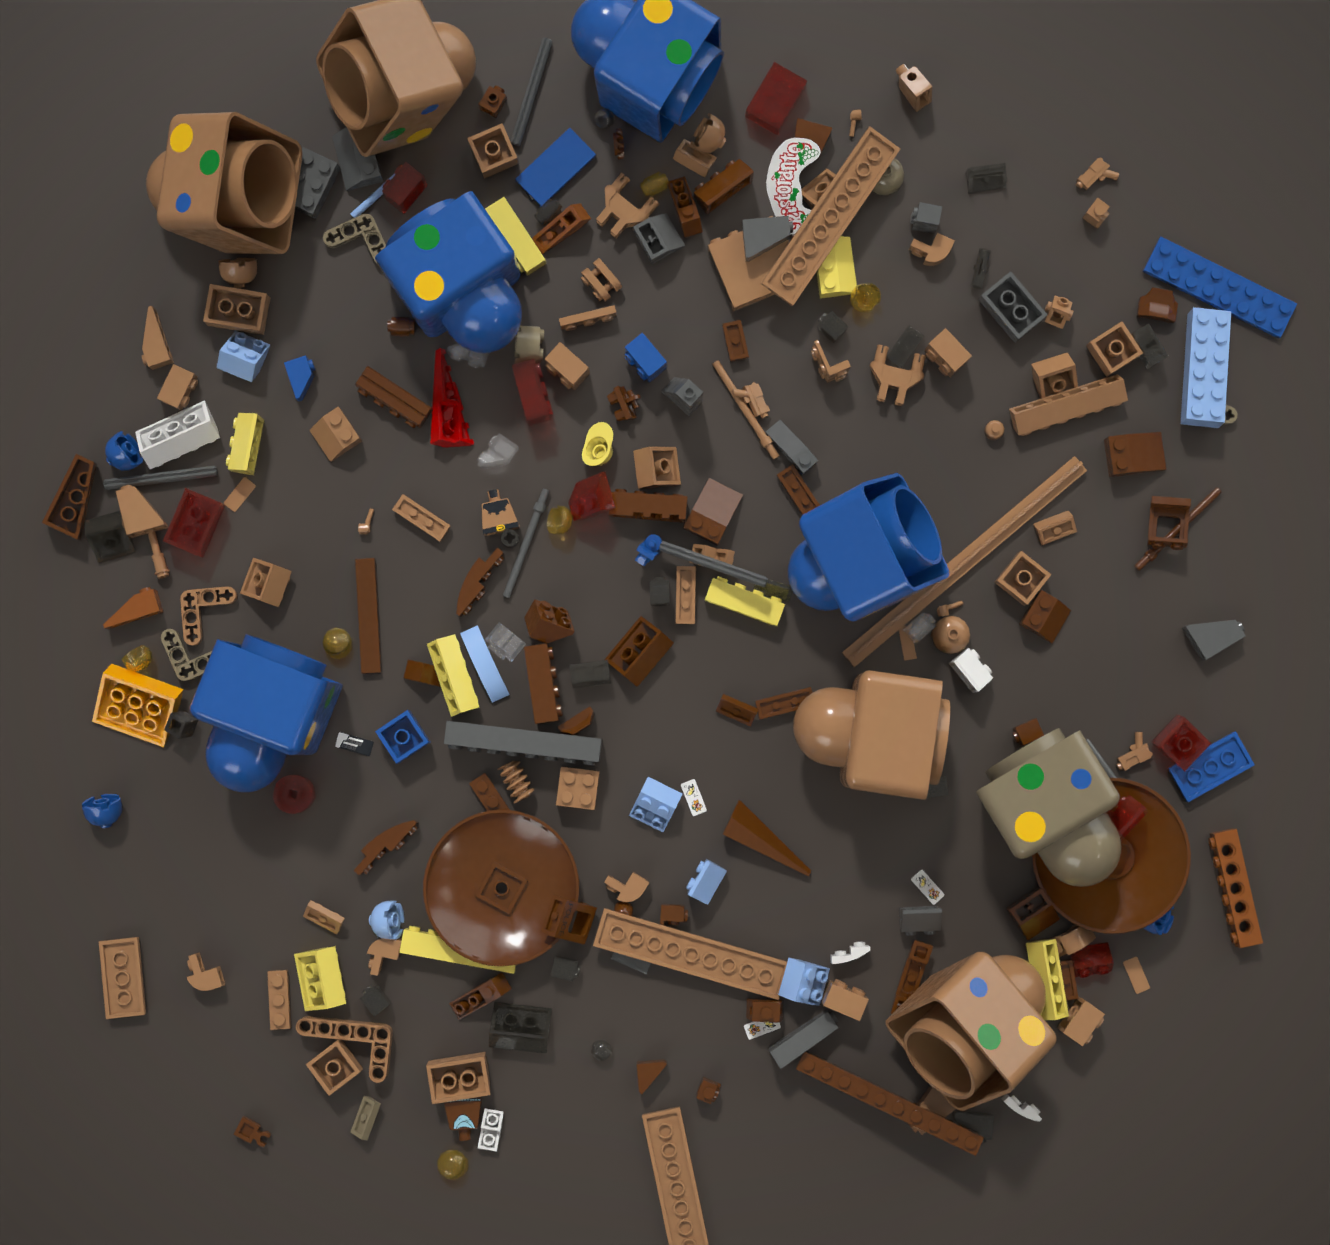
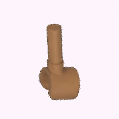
[849,110,862,137]
[358,508,374,534]
[937,600,963,617]

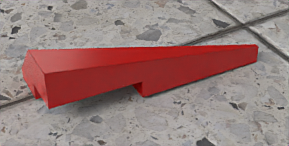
[430,348,474,448]

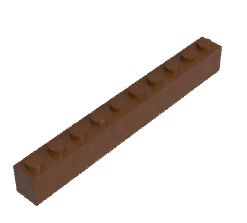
[796,1051,984,1156]

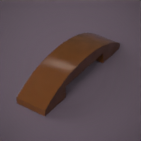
[890,940,933,1014]

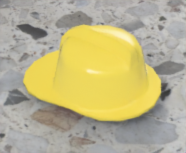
[582,422,613,466]

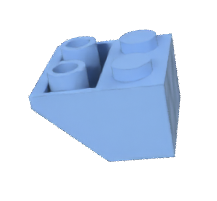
[217,330,270,382]
[629,777,682,832]
[686,859,727,905]
[778,958,830,1006]

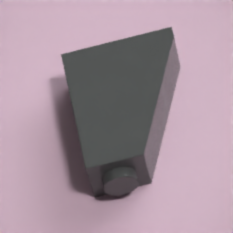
[742,216,793,262]
[1182,620,1246,660]

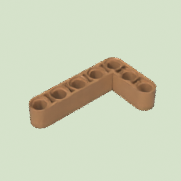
[296,1016,393,1083]

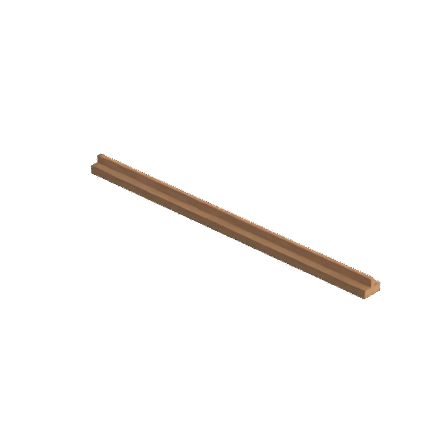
[842,456,1087,667]

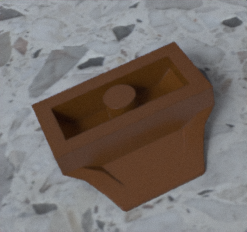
[1136,287,1178,323]
[558,706,595,735]

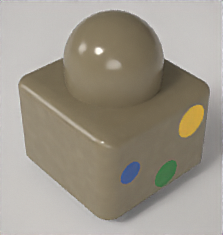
[976,728,1121,887]

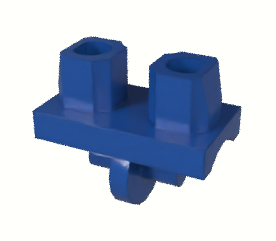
[635,534,662,566]

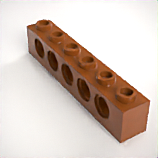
[1208,828,1263,948]

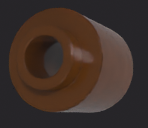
[387,317,415,336]

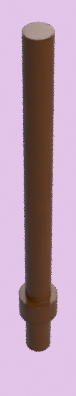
[1134,487,1222,571]

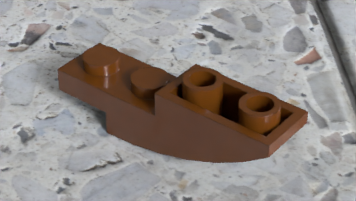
[456,548,505,617]
[353,820,419,876]

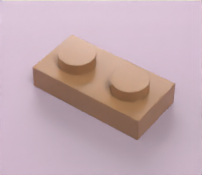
[303,900,345,934]

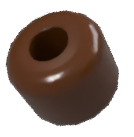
[614,901,633,916]

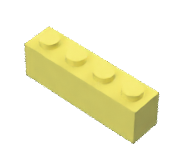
[485,197,546,276]
[705,576,785,627]
[427,634,479,717]
[1026,939,1069,1020]

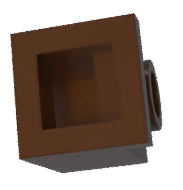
[478,85,507,118]
[660,904,688,925]
[696,1077,721,1104]

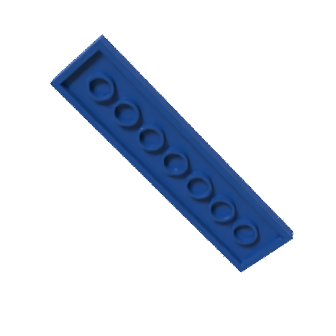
[1142,236,1297,339]

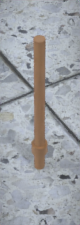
[712,360,779,460]

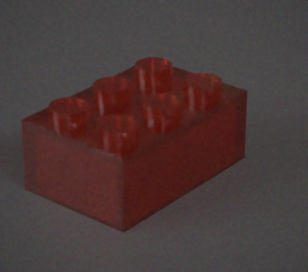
[745,62,807,135]
[512,359,553,426]
[163,488,225,558]

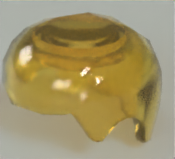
[850,283,881,312]
[547,505,573,535]
[323,628,352,659]
[121,645,153,672]
[437,1150,468,1180]

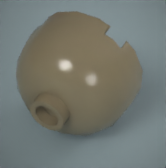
[872,158,904,196]

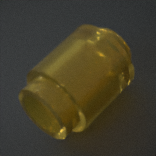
[639,171,669,197]

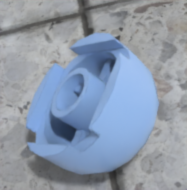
[369,901,404,940]

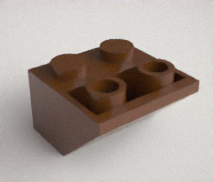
[524,599,575,643]
[1006,887,1060,941]

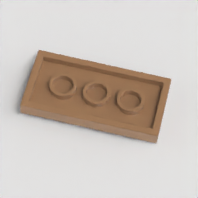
[99,937,146,1019]

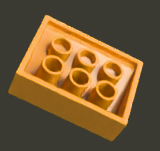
[92,664,184,747]

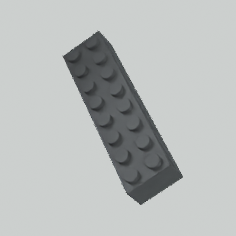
[444,721,602,765]

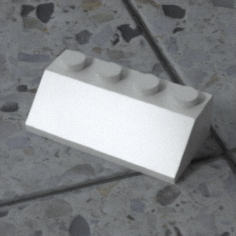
[135,401,220,469]

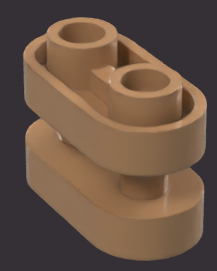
[581,258,623,302]

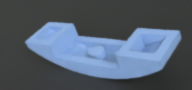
[460,625,510,703]

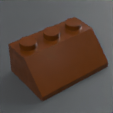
[694,159,754,215]
[604,616,674,687]

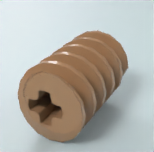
[497,761,534,804]

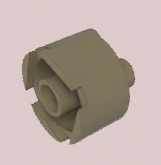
[514,325,544,365]

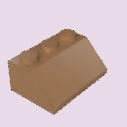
[426,1052,490,1104]

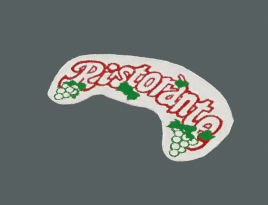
[766,138,821,234]

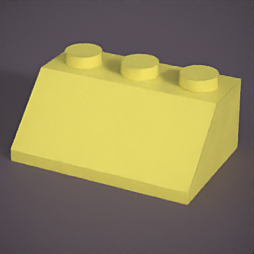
[816,236,858,299]
[226,413,264,475]
[294,946,346,1011]

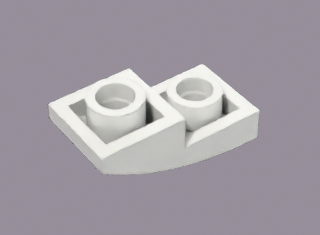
[830,942,870,964]
[1001,1094,1042,1122]
[478,1108,504,1152]

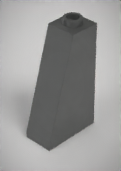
[661,377,703,417]
[768,1009,839,1069]

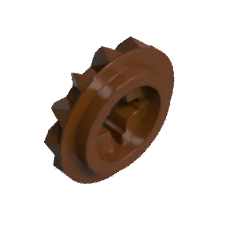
[613,128,624,160]

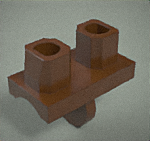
[607,386,641,421]

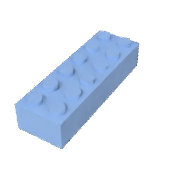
[1181,307,1231,428]

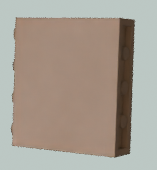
[708,216,789,311]

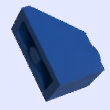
[284,355,316,401]

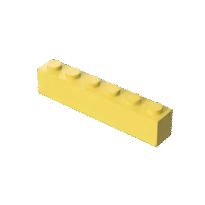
[399,926,516,974]

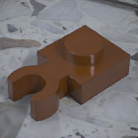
[233,1116,271,1147]

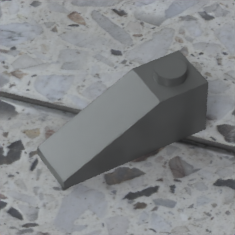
[765,420,818,475]

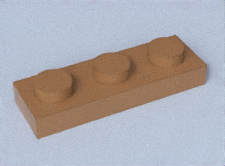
[559,305,617,331]
[392,494,451,542]
[676,566,696,624]
[268,970,291,1030]

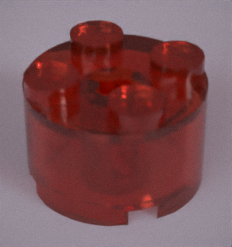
[273,775,316,814]

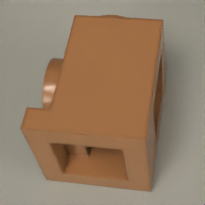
[1083,198,1110,229]

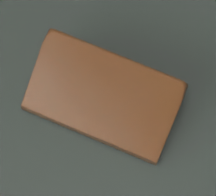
[673,139,717,177]
[1033,511,1077,545]

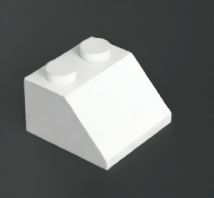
[949,648,993,693]

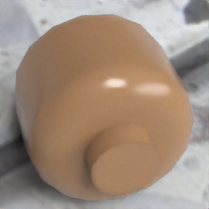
[984,420,1004,440]

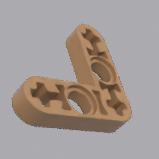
[180,587,238,646]

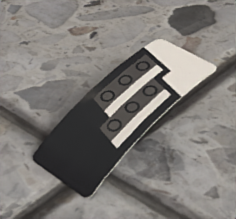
[335,732,374,756]

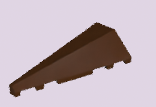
[722,800,811,876]

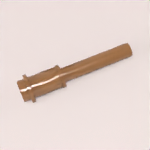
[148,531,170,579]

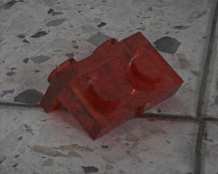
[1070,942,1114,978]

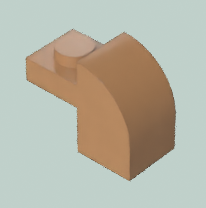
[909,233,955,266]
[689,544,735,567]
[604,872,649,902]
[1050,925,1096,957]
[367,938,402,976]
[187,952,226,991]

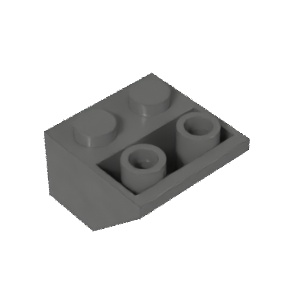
[633,213,685,264]

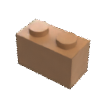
[157,364,198,411]

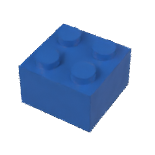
[624,332,667,383]
[375,710,431,764]

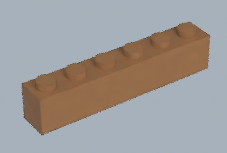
[1009,374,1128,436]

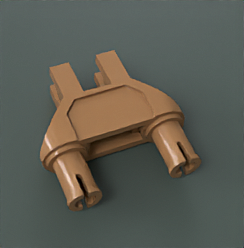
[596,173,659,239]
[870,345,926,407]

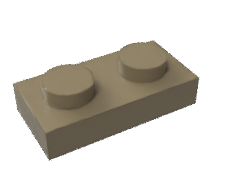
[351,1096,381,1140]

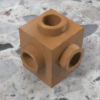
[1044,295,1074,329]

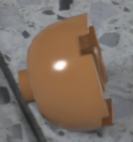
[691,113,726,153]
[219,258,257,288]
[931,616,970,654]

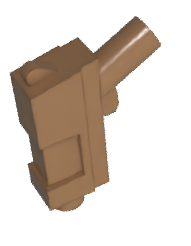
[1076,158,1119,190]
[732,382,770,419]
[1116,732,1153,771]

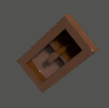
[403,660,441,687]
[637,1059,667,1094]

